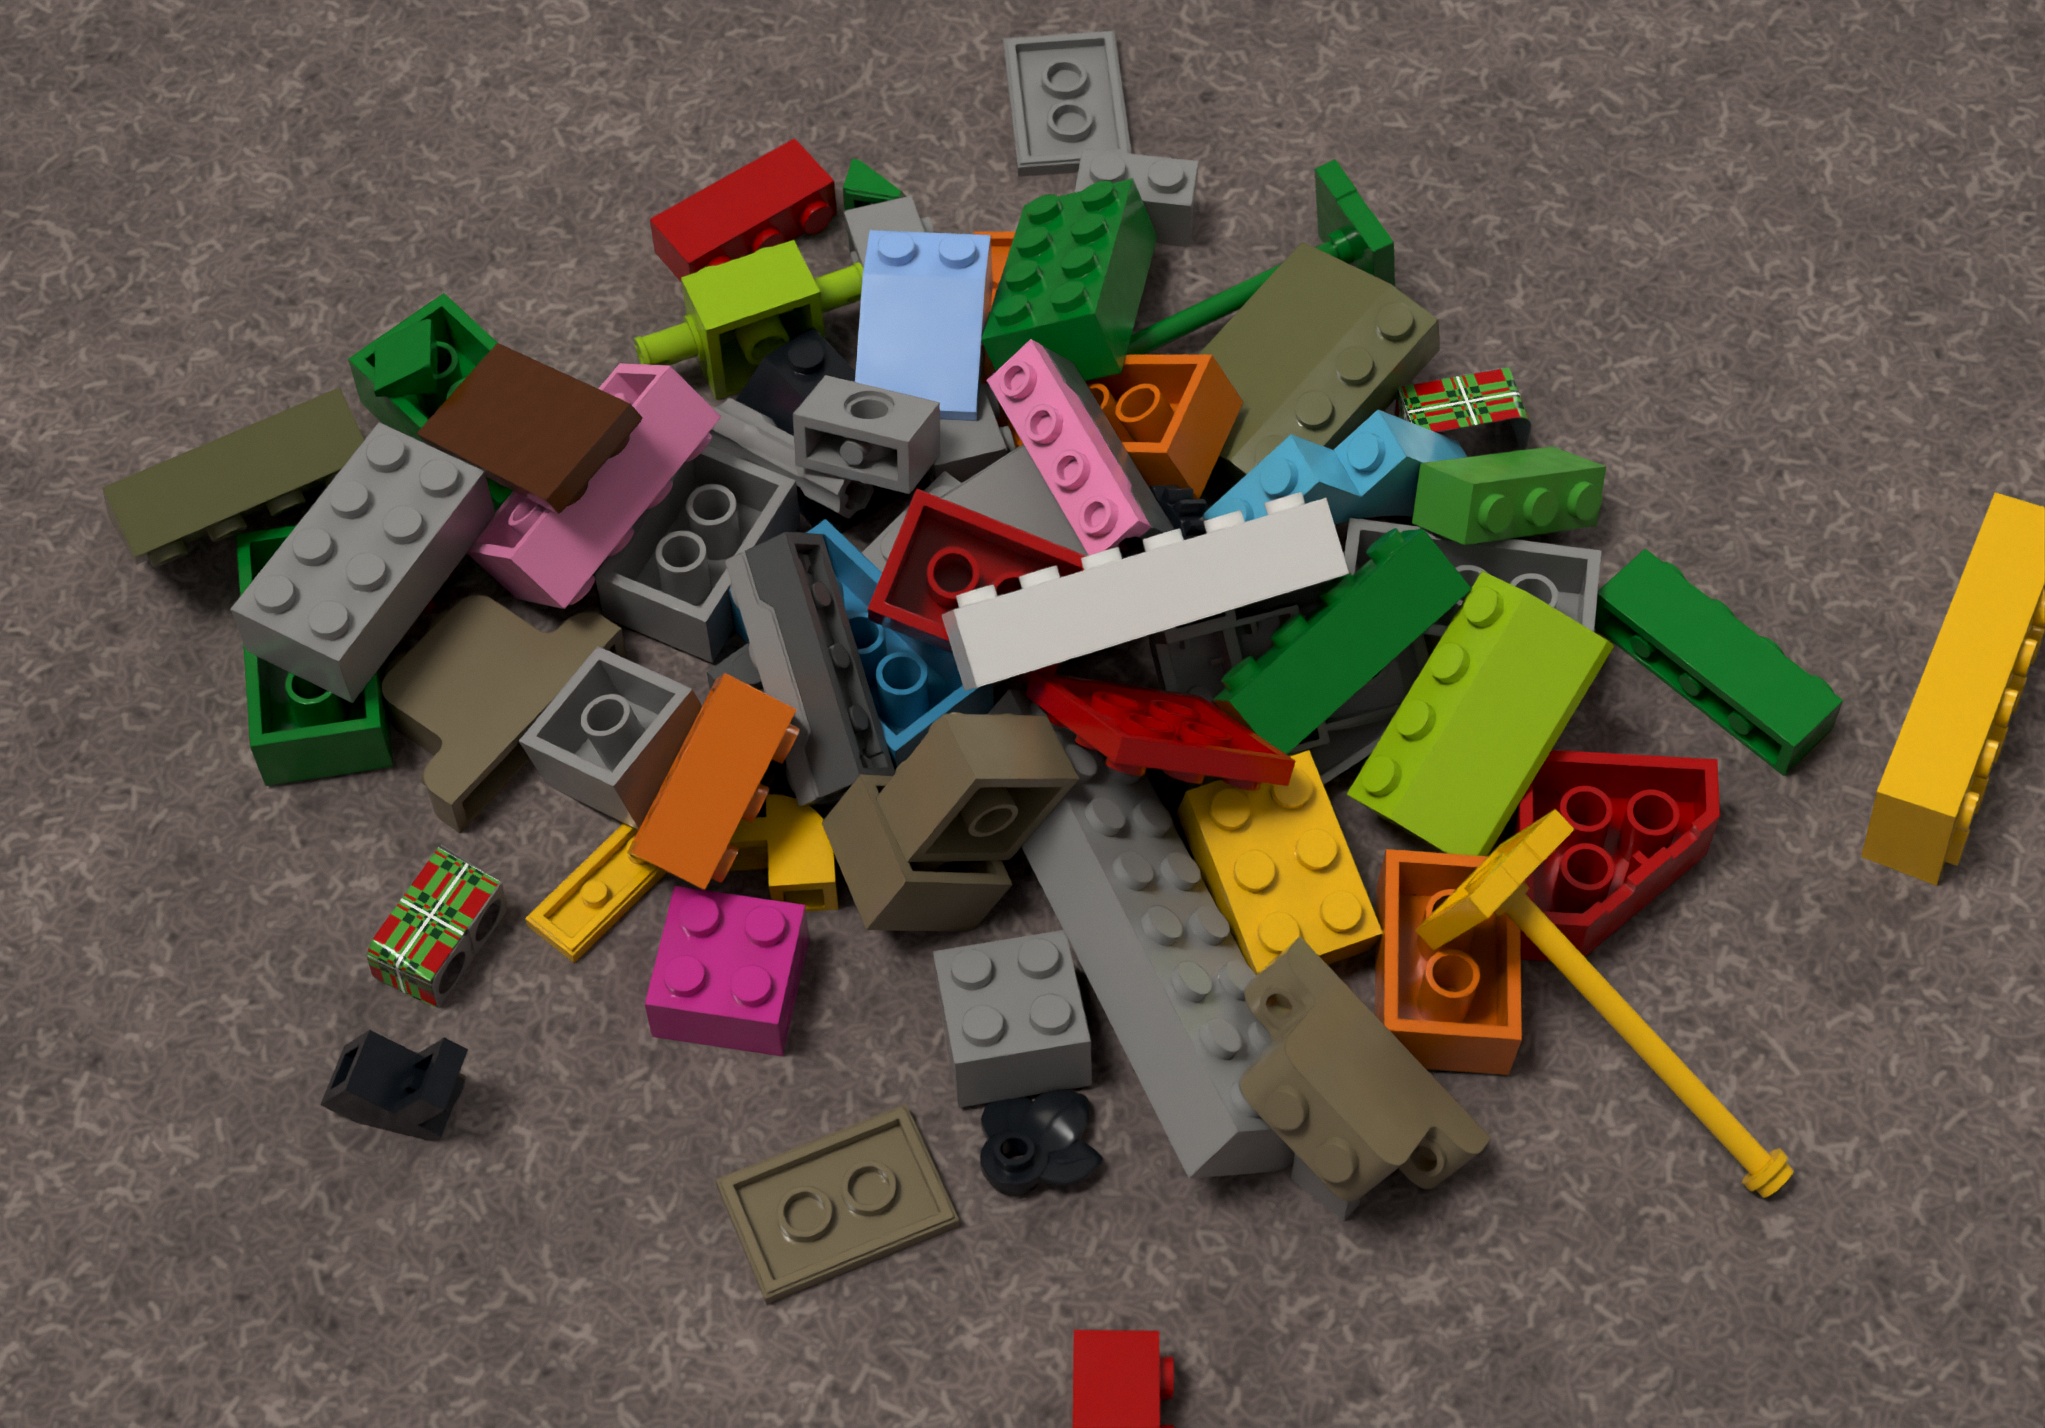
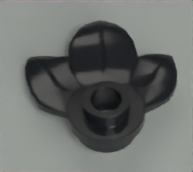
[980,1090,1103,1196]

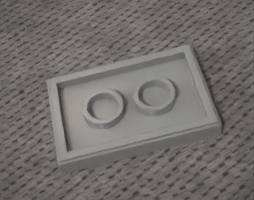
[1003,31,1131,177]

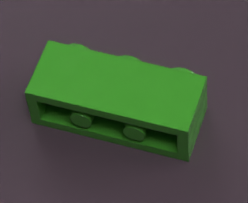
[1412,446,1606,545]

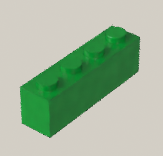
[1213,528,1472,755]
[1594,548,1843,776]

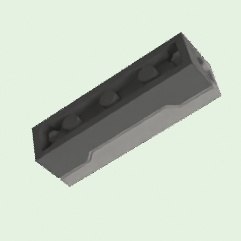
[725,532,895,806]

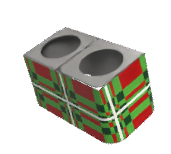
[1394,367,1532,450]
[367,845,507,1009]

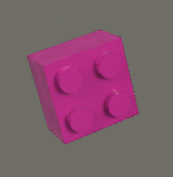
[645,886,810,1057]

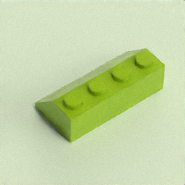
[1346,571,1614,856]

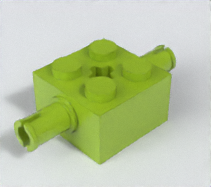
[633,240,864,400]

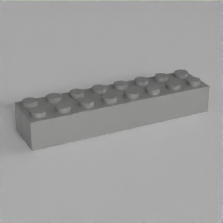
[987,689,1295,1178]

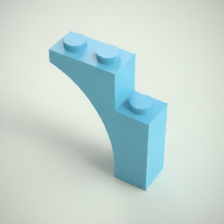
[1203,410,1467,525]

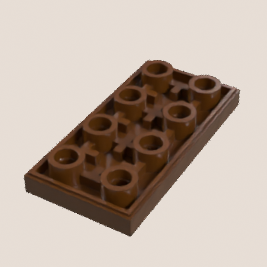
[416,343,643,514]

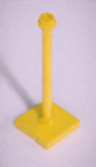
[1415,809,1794,1198]

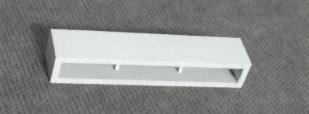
[942,492,1349,691]

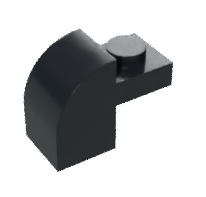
[320,1030,468,1140]

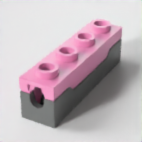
[987,339,1174,559]

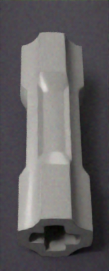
[708,398,874,519]

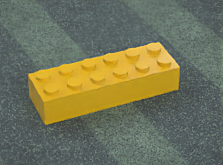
[1861,492,2045,886]

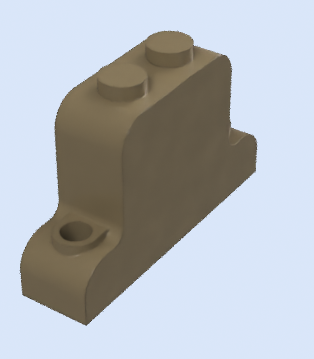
[382,595,627,833]
[1240,937,1491,1202]

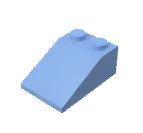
[855,230,993,421]

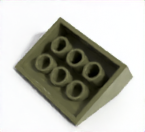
[1199,242,1440,486]
[102,387,364,568]

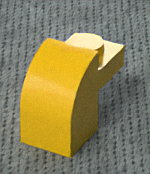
[729,794,839,912]

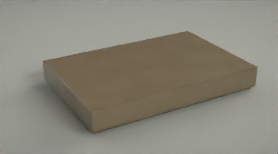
[715,1104,960,1305]

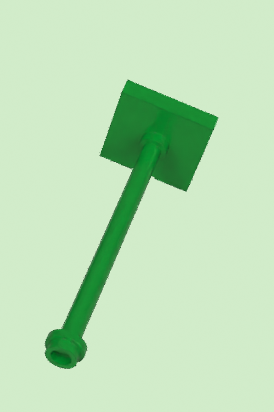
[1126,159,1395,355]

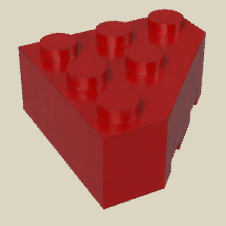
[1511,750,1720,961]

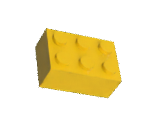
[1176,750,1383,974]

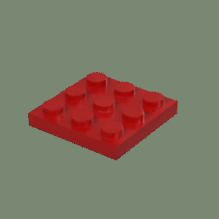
[1026,671,1296,791]

